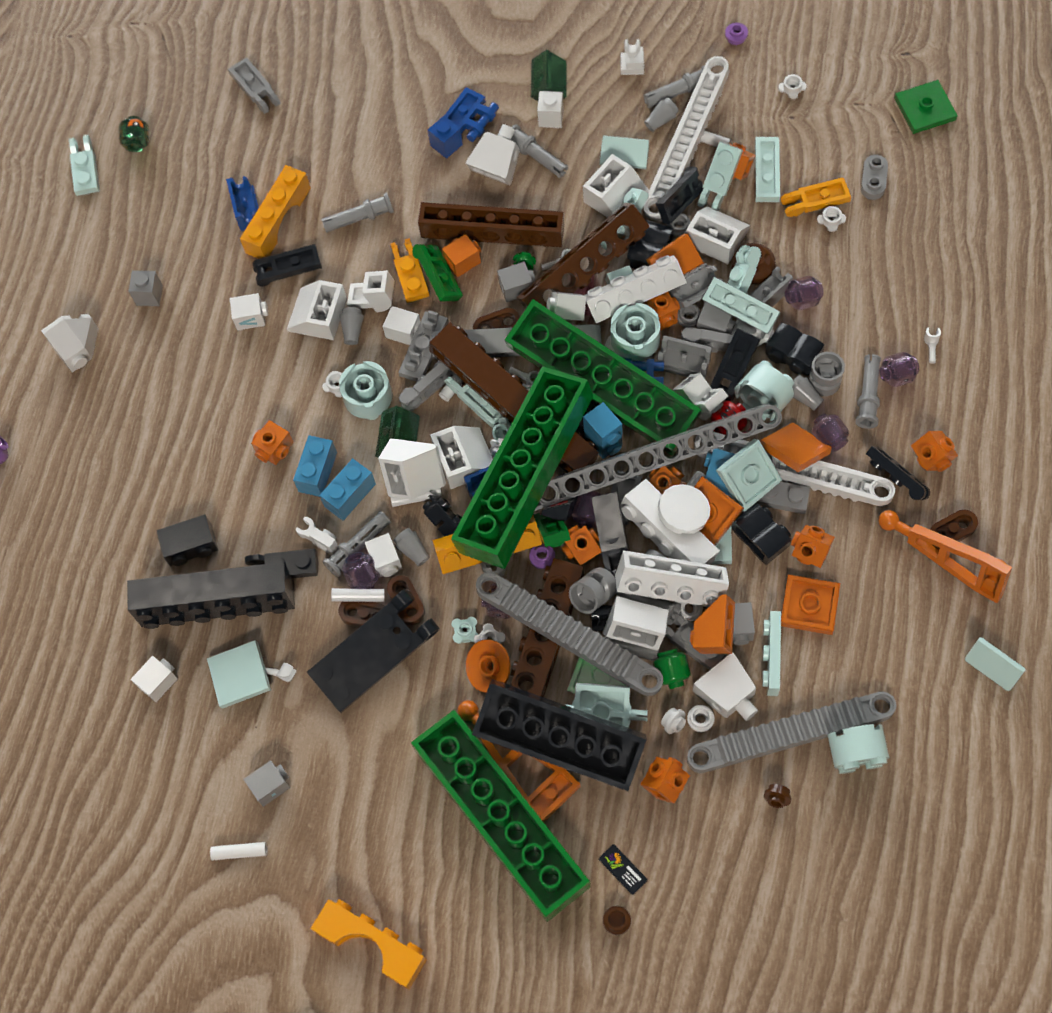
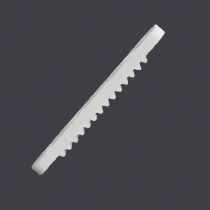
[643,56,729,222]
[694,432,895,506]

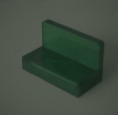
[531,49,567,101]
[375,405,420,458]

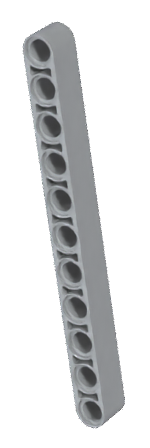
[535,404,782,511]

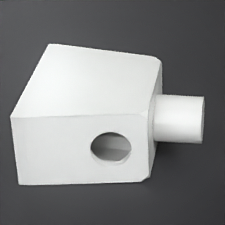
[466,124,519,185]
[693,652,758,721]

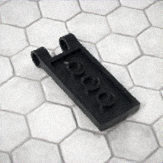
[307,589,440,713]

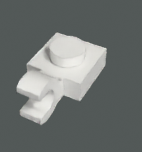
[295,517,339,556]

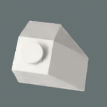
[41,314,98,373]

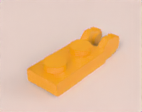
[780,177,852,217]
[390,238,430,303]

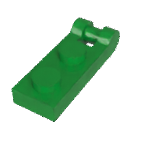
[412,244,463,302]
[533,513,571,547]

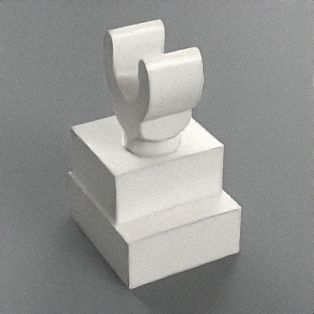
[621,39,644,75]

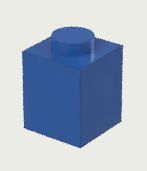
[428,116,463,159]

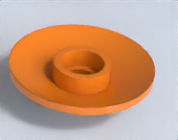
[466,639,511,693]

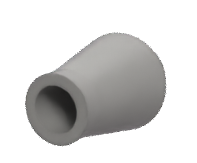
[644,98,679,132]
[340,307,364,345]
[792,375,824,411]
[394,528,430,567]

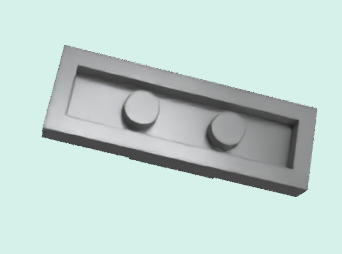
[398,310,448,381]

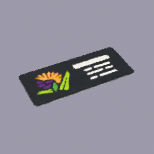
[599,844,648,895]

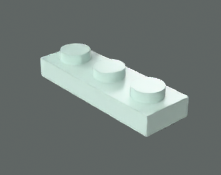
[755,137,780,202]
[703,277,781,335]
[762,611,781,696]

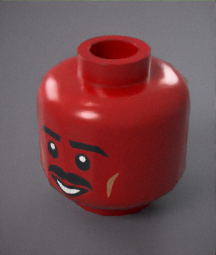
[710,401,748,435]

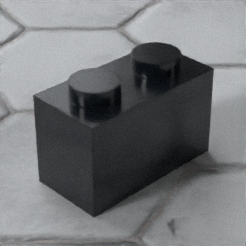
[156,514,218,566]

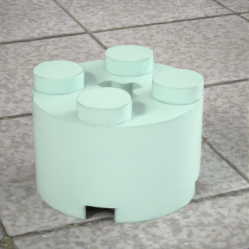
[610,303,661,361]
[735,360,794,421]
[339,361,393,420]
[827,724,890,774]

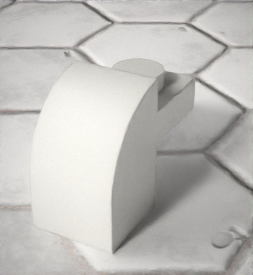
[347,270,395,312]
[673,373,728,420]

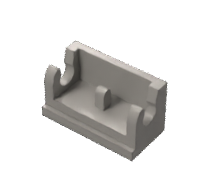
[668,263,724,308]
[748,267,793,307]
[658,335,712,379]

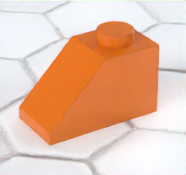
[690,594,735,654]

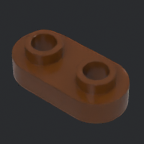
[473,308,520,329]
[930,509,978,549]
[387,575,425,625]
[338,602,385,627]

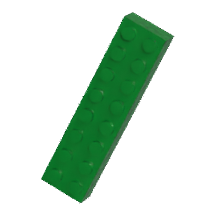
[505,299,701,456]
[451,366,593,569]
[411,710,591,922]

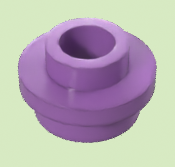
[725,23,748,45]
[529,544,555,569]

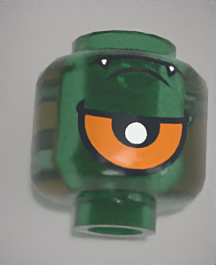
[119,116,149,152]

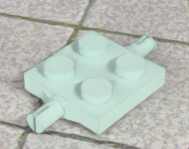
[566,683,648,727]

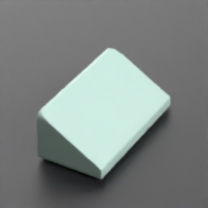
[600,136,649,169]
[965,637,1026,691]

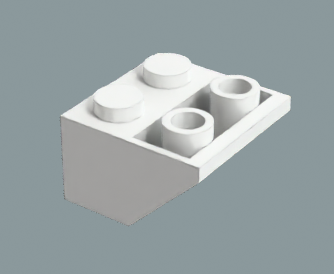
[583,154,649,218]
[686,206,750,264]
[287,280,347,340]
[430,426,493,489]
[378,438,446,500]
[603,596,669,651]

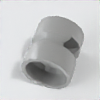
[809,351,845,396]
[569,567,617,614]

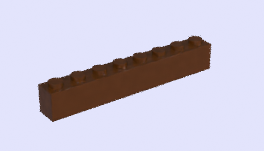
[429,322,599,481]

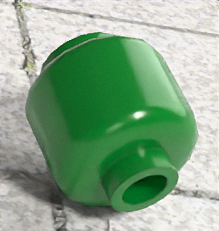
[653,649,691,690]

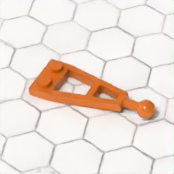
[878,510,1012,603]
[458,700,581,822]

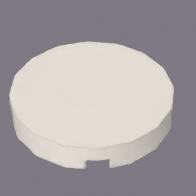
[658,484,710,534]

